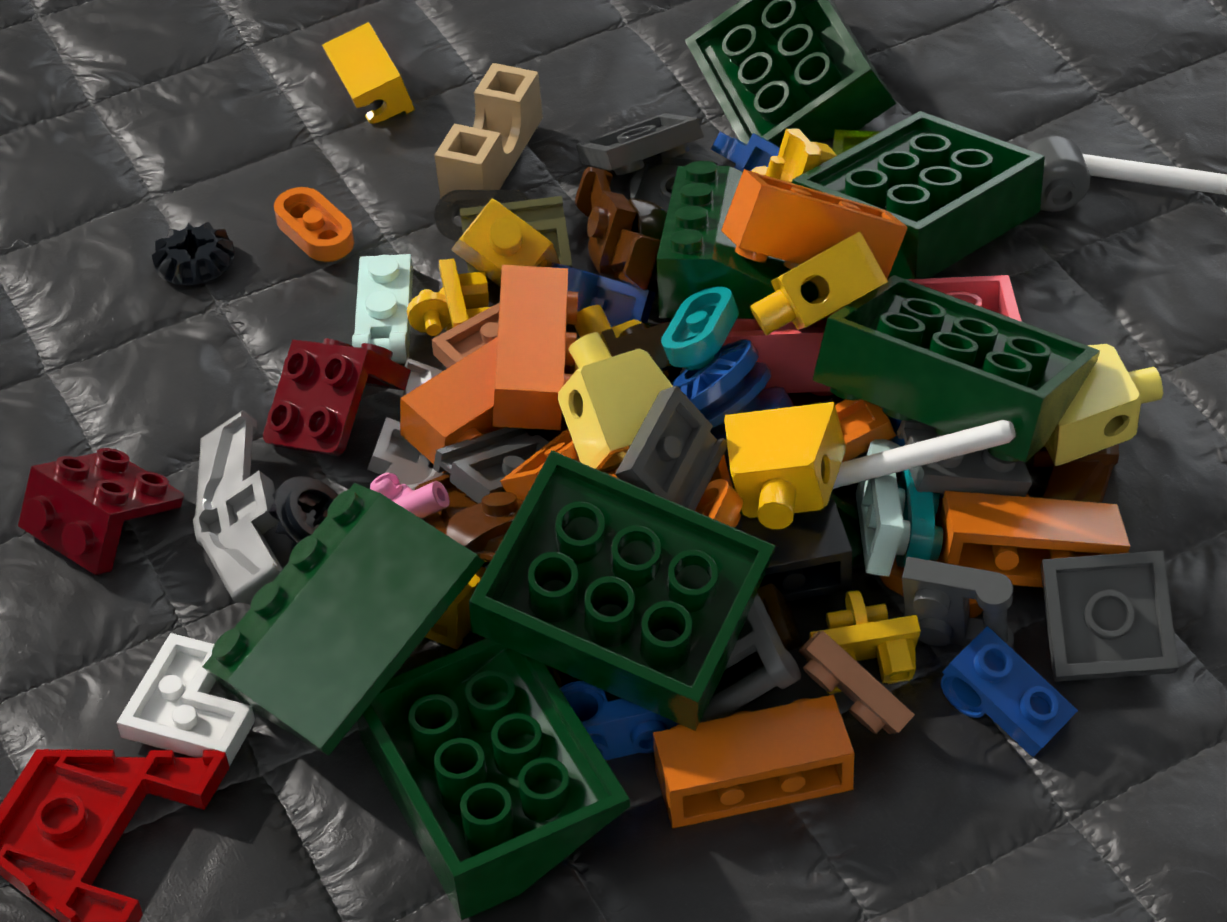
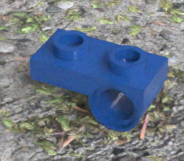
[551,262,656,327]
[941,626,1078,757]
[560,681,678,760]

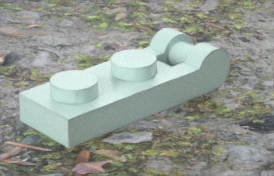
[352,254,413,364]
[856,439,911,577]

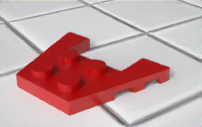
[0,749,230,922]

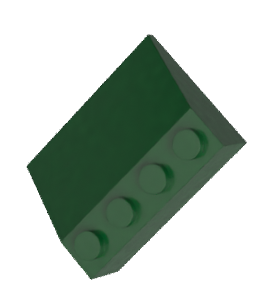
[685,0,897,147]
[792,111,1045,279]
[656,161,825,319]
[813,275,1100,462]
[469,450,776,731]
[202,483,485,756]
[357,638,630,921]

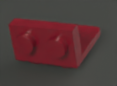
[263,338,411,456]
[18,448,184,575]

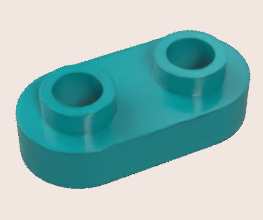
[661,287,739,370]
[896,469,943,568]

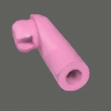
[370,473,450,519]

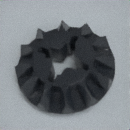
[152,222,235,285]
[269,476,338,551]

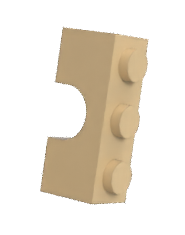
[434,63,543,207]

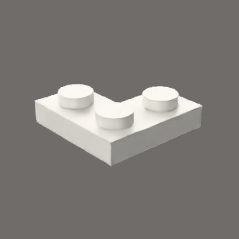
[116,633,255,766]

